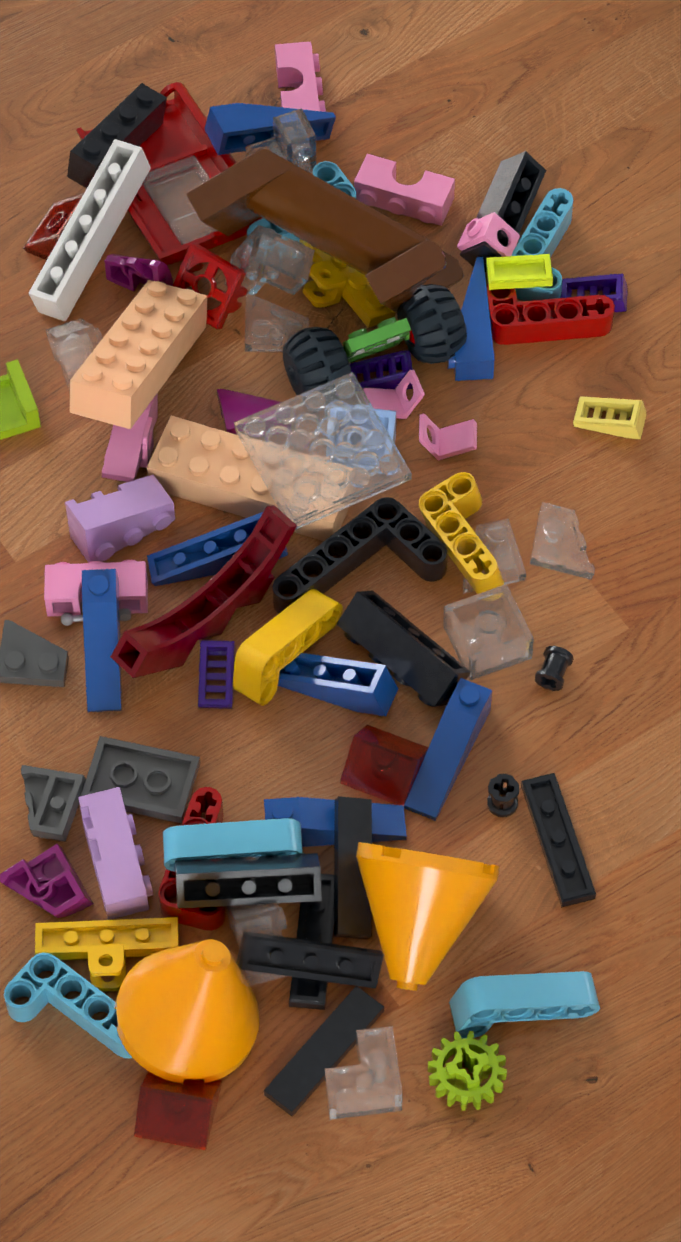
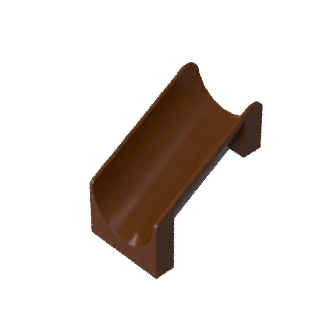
[186,149,464,313]

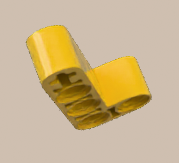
[419,472,504,598]
[233,589,343,706]

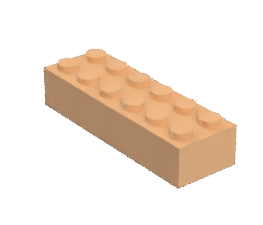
[70,280,208,429]
[147,415,356,541]

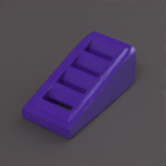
[560,273,628,312]
[349,350,413,395]
[198,640,235,709]

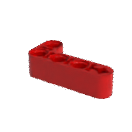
[487,285,615,345]
[158,787,226,931]

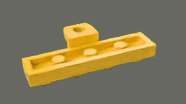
[299,239,396,328]
[35,917,179,992]

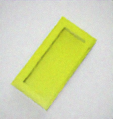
[486,254,553,290]

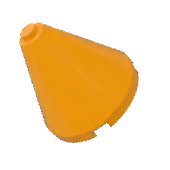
[356,842,500,991]
[115,939,260,1083]

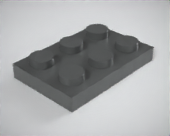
[81,736,200,823]

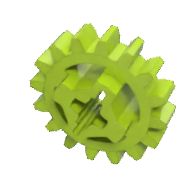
[428,1030,507,1111]

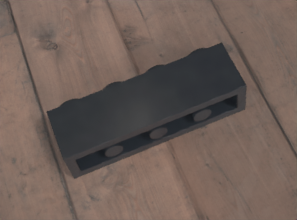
[67,83,167,189]
[460,151,547,272]
[337,590,471,707]
[175,853,322,909]

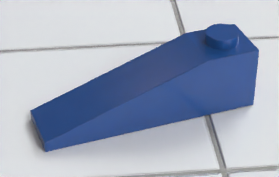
[205,103,336,155]
[447,257,495,381]
[147,512,288,586]
[82,569,122,712]
[278,653,399,716]
[404,678,492,821]
[264,797,407,847]

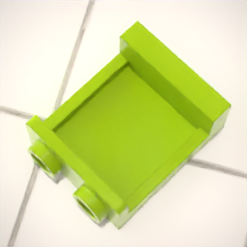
[0,359,41,440]

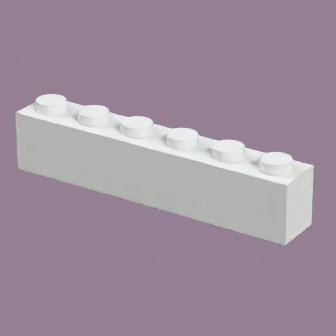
[28,139,151,322]

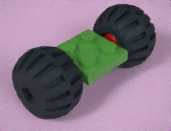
[283,284,467,407]

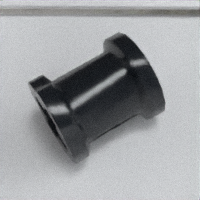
[535,646,574,691]
[487,774,519,817]

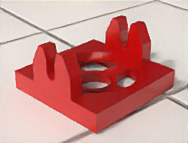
[172,243,248,330]

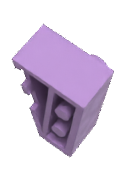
[65,474,175,563]

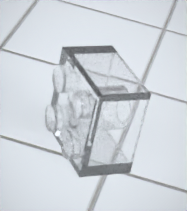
[443,584,534,681]

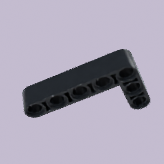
[272,497,447,613]

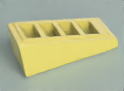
[573,396,646,439]

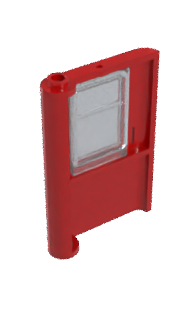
[76,82,263,265]

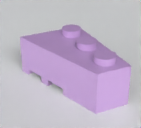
[78,787,153,920]

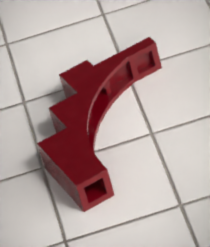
[110,505,297,678]

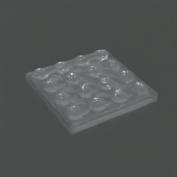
[234,372,412,530]

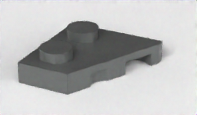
[0,620,69,687]
[21,765,86,842]

